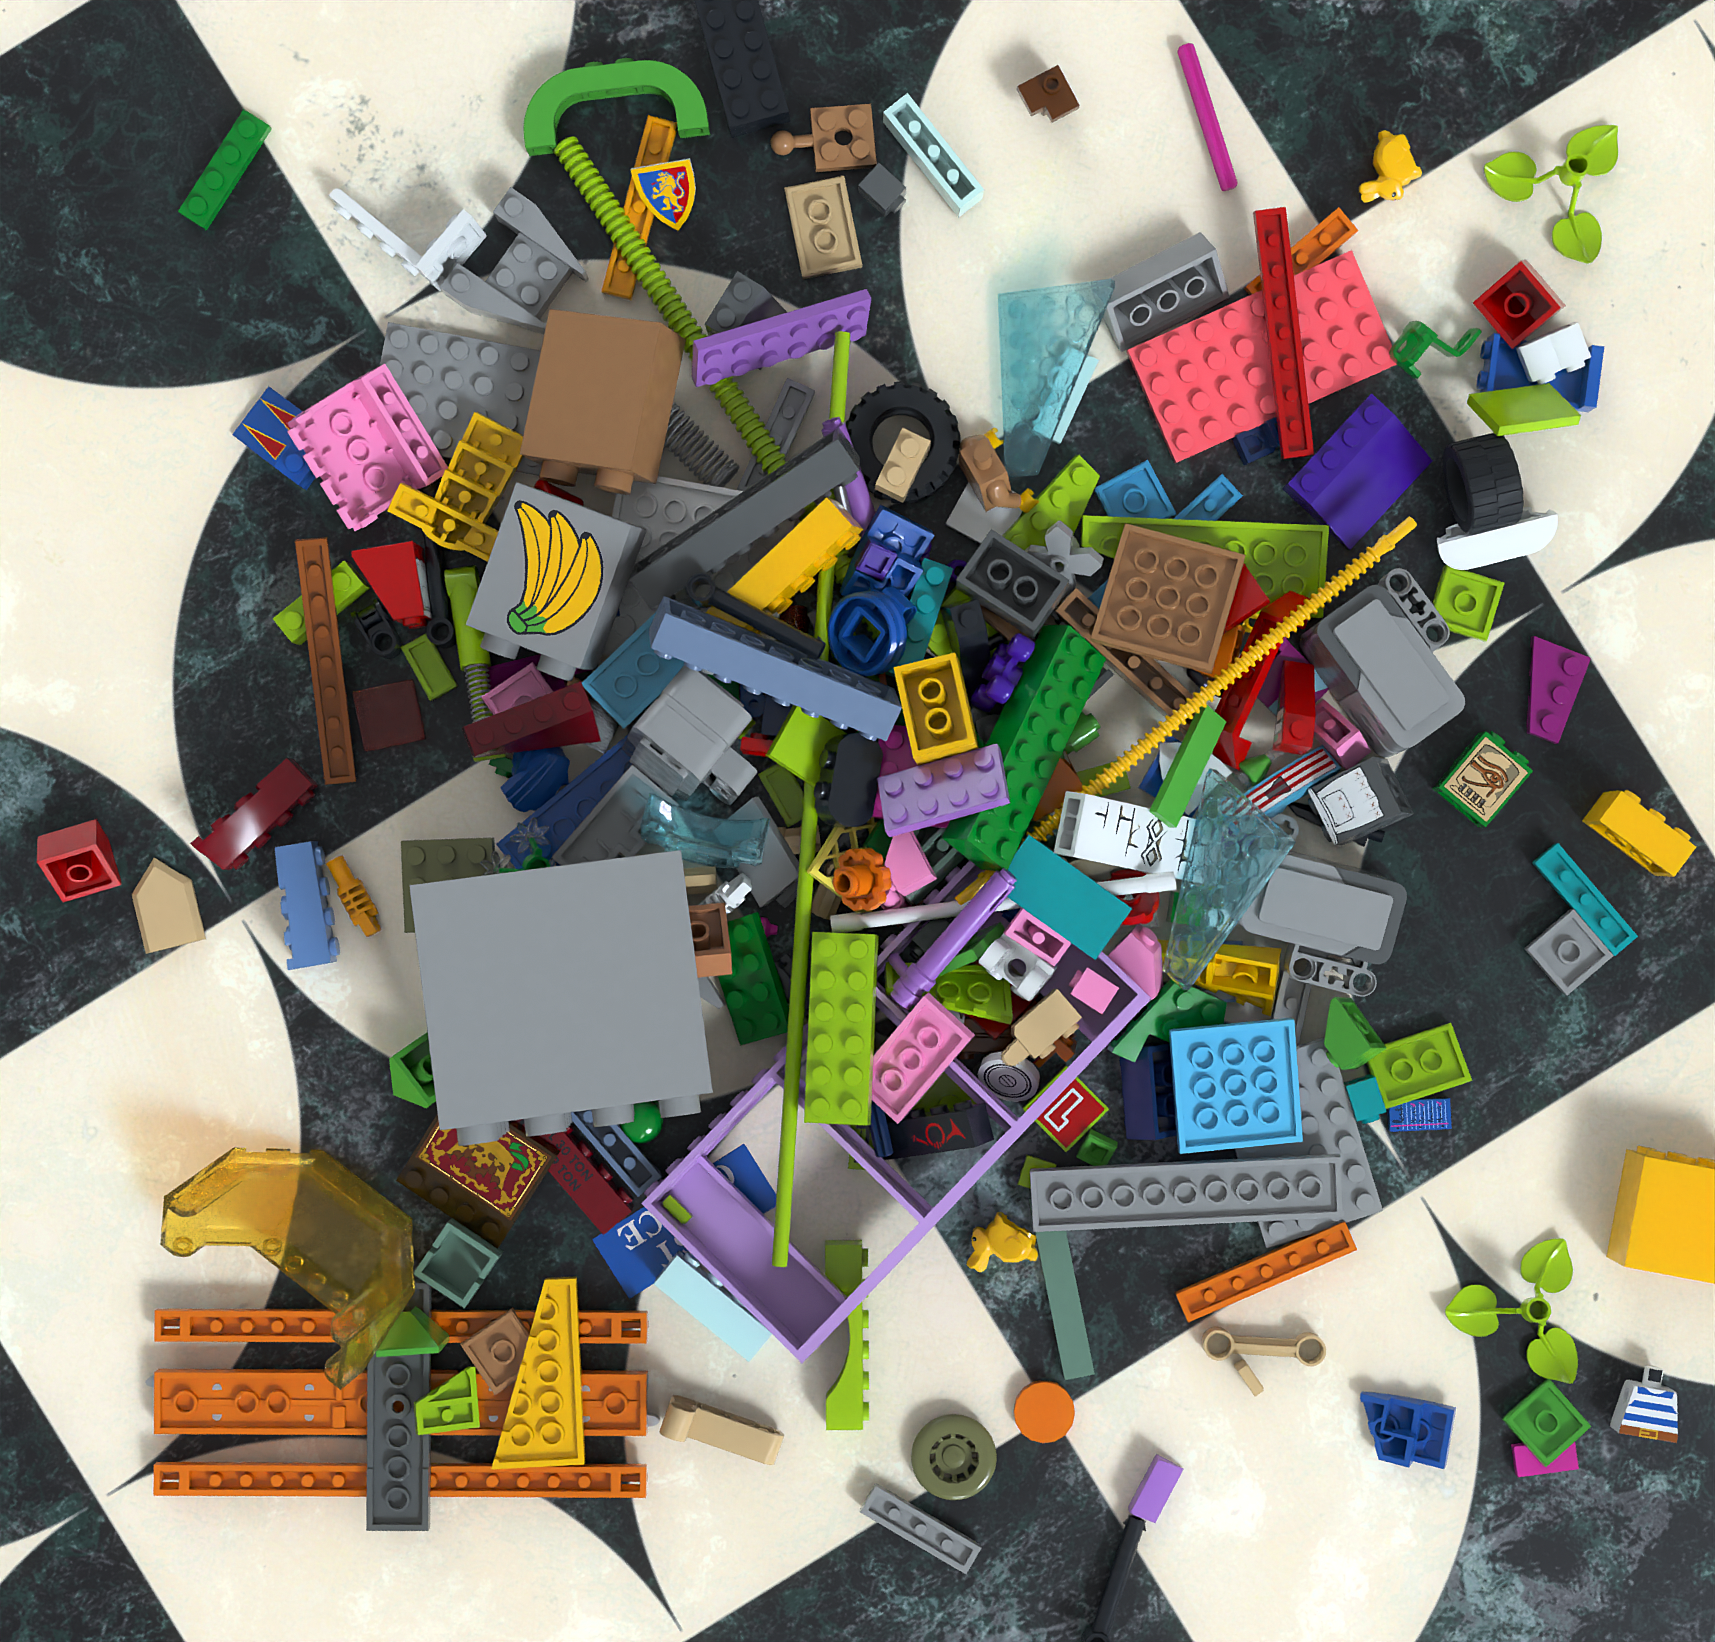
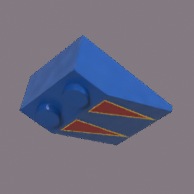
[232,386,316,490]

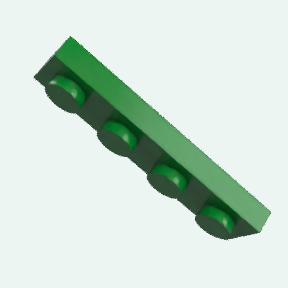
[178,109,272,231]

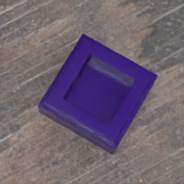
[854,539,898,581]

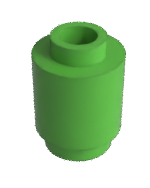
[1064,712,1101,755]

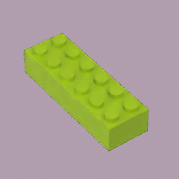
[804,932,879,1126]

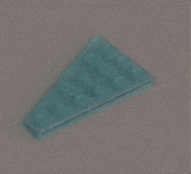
[998,279,1115,478]
[1162,768,1296,990]

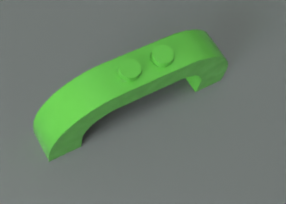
[524,58,710,156]

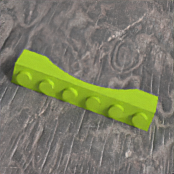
[825,1240,869,1430]

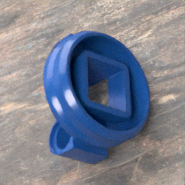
[828,586,917,677]

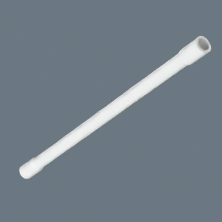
[830,871,1176,933]

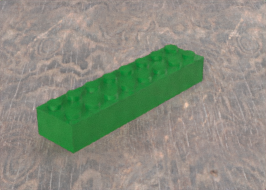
[942,625,1106,871]

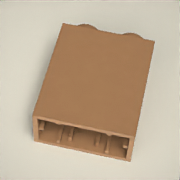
[520,309,686,495]

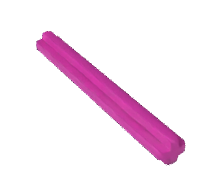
[1177,43,1238,191]

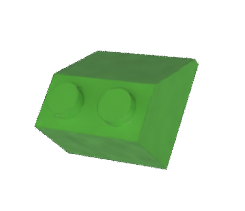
[1324,997,1386,1070]

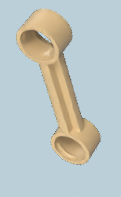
[1201,1327,1326,1366]

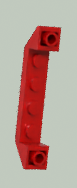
[1213,590,1311,770]

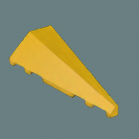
[1157,939,1282,1016]

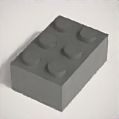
[956,529,1069,639]

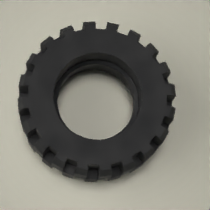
[846,381,961,504]

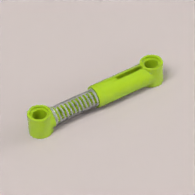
[444,565,507,762]

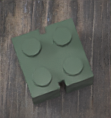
[413,1218,504,1308]

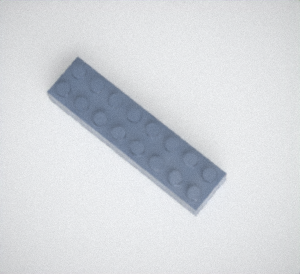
[649,596,902,741]

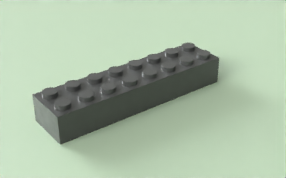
[629,427,860,610]

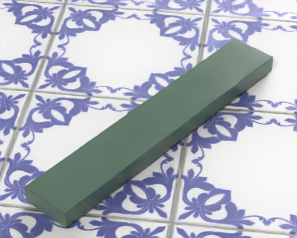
[1028,1198,1095,1380]

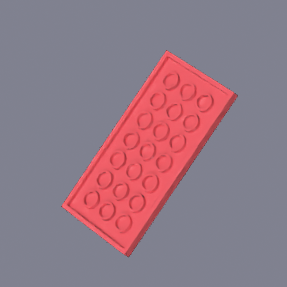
[1126,250,1397,464]

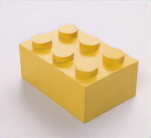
[893,652,979,766]
[1582,790,1696,877]

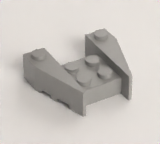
[440,187,589,334]

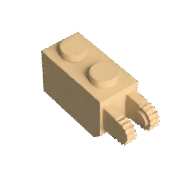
[1000,989,1082,1067]

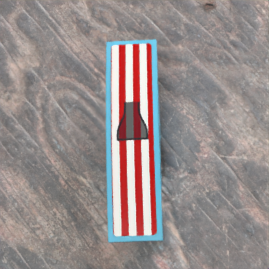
[1219,745,1341,837]

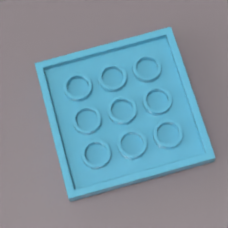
[1169,1017,1303,1154]

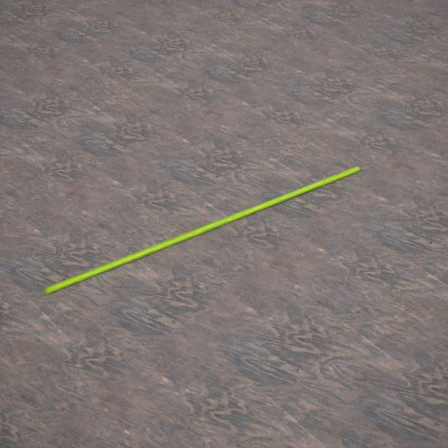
[772,331,850,1267]

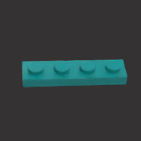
[885,558,953,678]
[1532,843,1638,956]

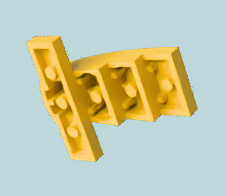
[387,412,523,562]

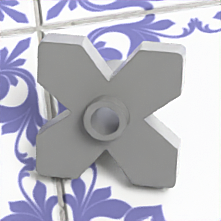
[1024,521,1104,599]

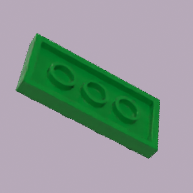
[718,912,789,1046]

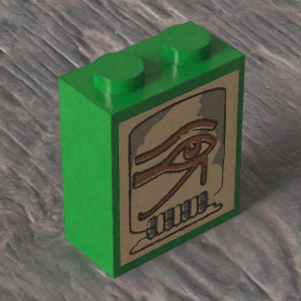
[1432,731,1533,828]

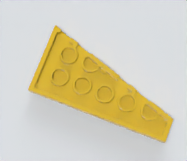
[491,1276,585,1469]

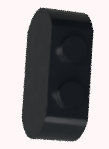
[814,733,883,827]

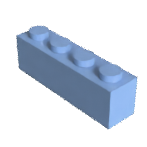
[275,841,340,970]

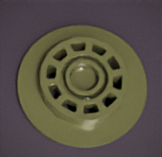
[911,1414,997,1500]

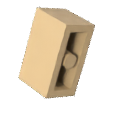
[875,427,931,503]

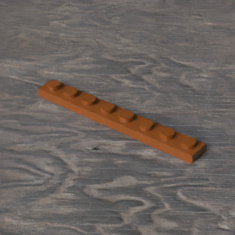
[295,537,357,785]

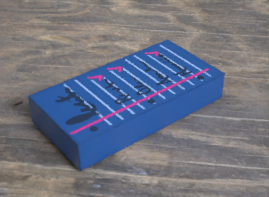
[1387,1097,1452,1132]

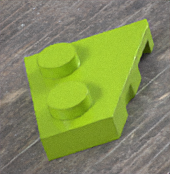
[414,1366,480,1435]

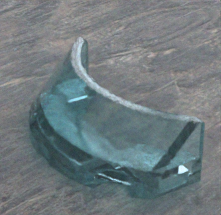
[641,793,771,868]

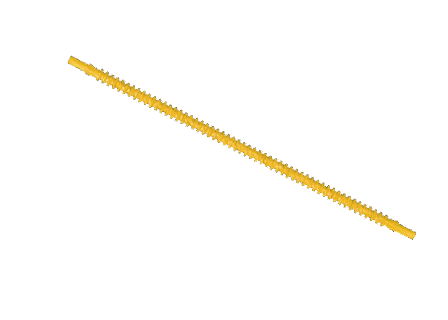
[954,516,1417,905]

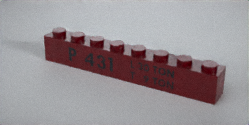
[515,1119,634,1235]

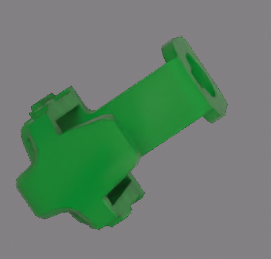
[1389,321,1482,379]

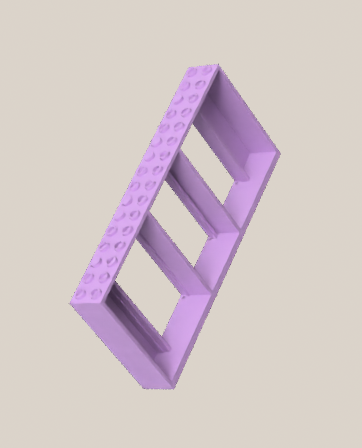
[641,859,1151,1363]

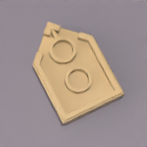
[132,858,206,954]

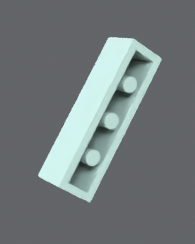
[883,93,984,218]
[654,1251,772,1362]

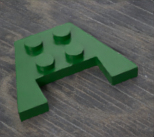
[1107,977,1227,1062]

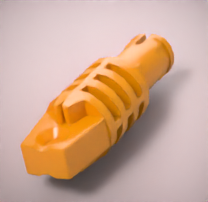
[326,855,382,937]

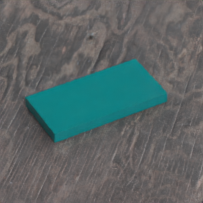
[1007,835,1132,960]

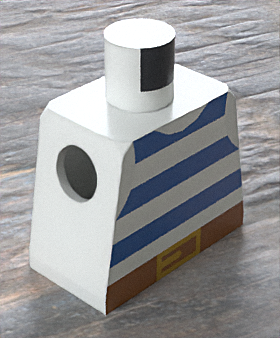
[1610,1365,1678,1443]

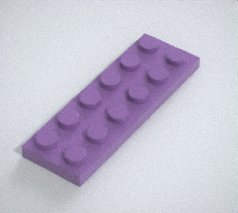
[692,289,871,387]

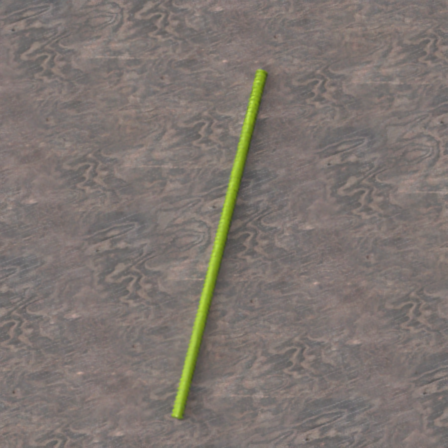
[554,136,881,640]

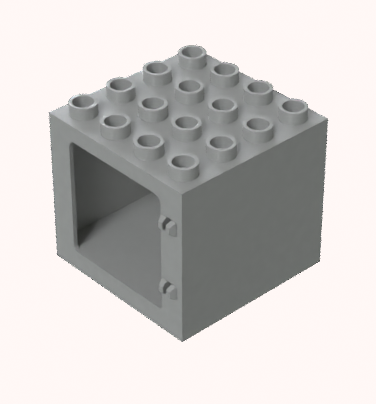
[409,850,713,1146]

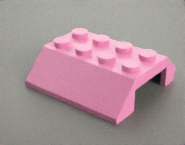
[287,364,448,531]

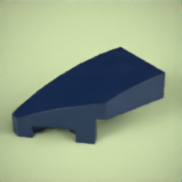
[1232,417,1280,465]

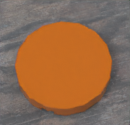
[1014,1380,1075,1443]

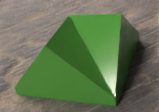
[389,1032,436,1108]
[376,1306,449,1357]

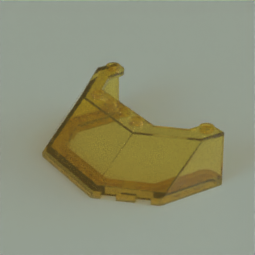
[160,1147,415,1390]

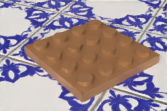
[1091,523,1246,674]

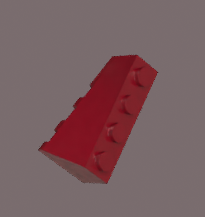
[462,681,601,758]
[190,758,319,870]

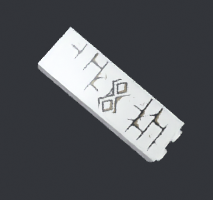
[1054,791,1225,886]

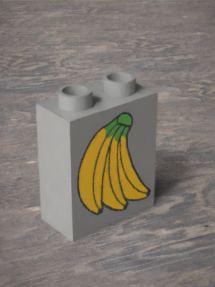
[466,482,647,681]

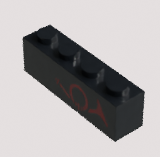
[882,1100,994,1160]

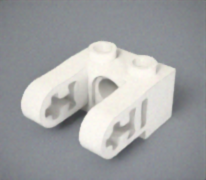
[978,933,1058,1001]

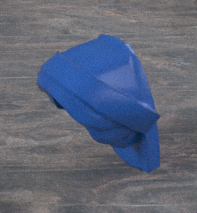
[500,746,570,812]

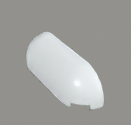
[1437,507,1558,570]

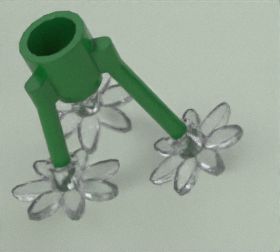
[480,817,556,876]

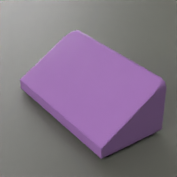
[1128,1454,1184,1523]

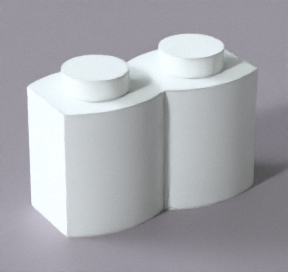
[1515,322,1591,385]

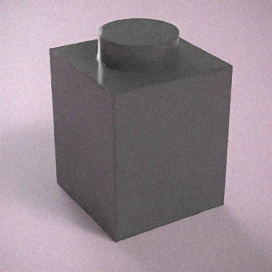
[858,163,906,217]

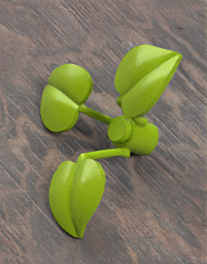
[1484,125,1618,264]
[1445,1238,1578,1384]

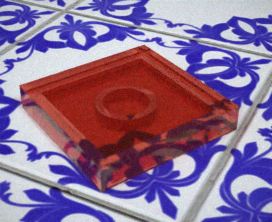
[352,679,426,752]

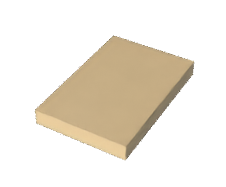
[784,176,862,279]

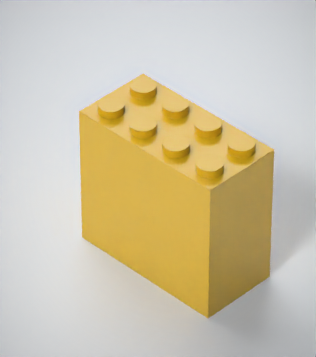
[1606,1145,1715,1284]

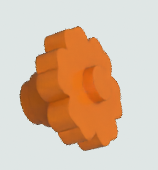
[833,848,892,911]

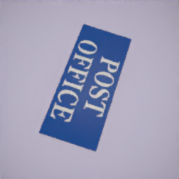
[592,1144,776,1299]

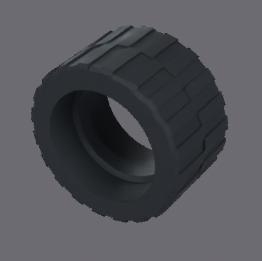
[1442,432,1524,534]

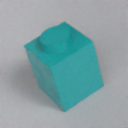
[1344,1074,1387,1124]

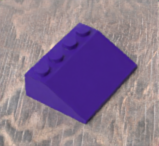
[1282,393,1433,550]

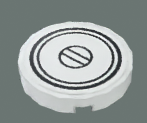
[978,1051,1040,1102]

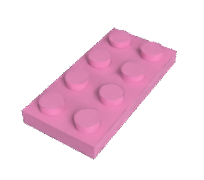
[872,992,975,1124]

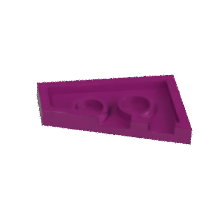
[1527,636,1591,744]

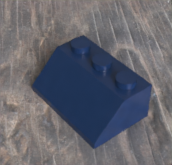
[1119,1042,1177,1140]

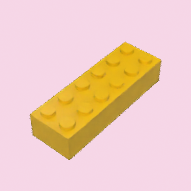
[705,497,864,634]

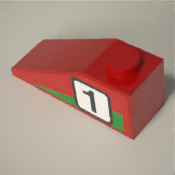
[1272,660,1316,755]

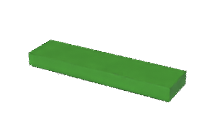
[1149,705,1227,828]

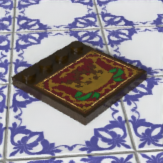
[396,1113,561,1249]

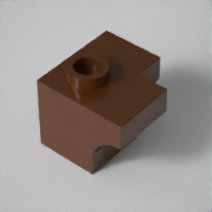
[1017,65,1080,123]

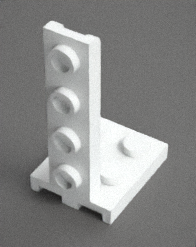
[329,188,487,291]

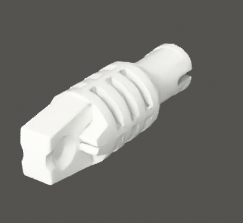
[699,873,752,916]

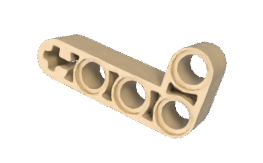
[659,1395,784,1465]

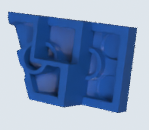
[840,504,934,596]
[1360,1391,1456,1469]

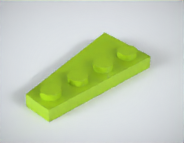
[884,962,1013,1025]

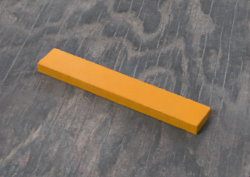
[601,115,677,301]

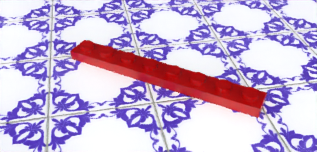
[1253,207,1314,459]

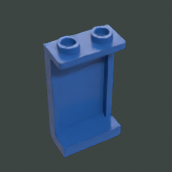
[1476,333,1605,412]

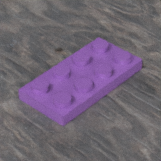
[877,743,1010,837]

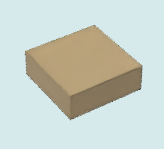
[1234,1359,1264,1396]

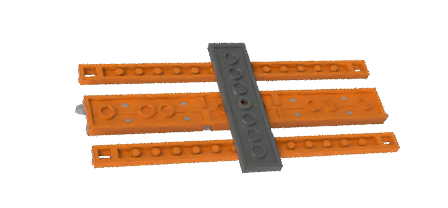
[145,1281,660,1531]

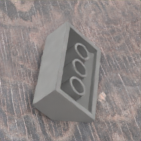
[1091,232,1230,352]

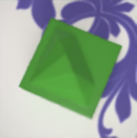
[1076,1129,1118,1166]

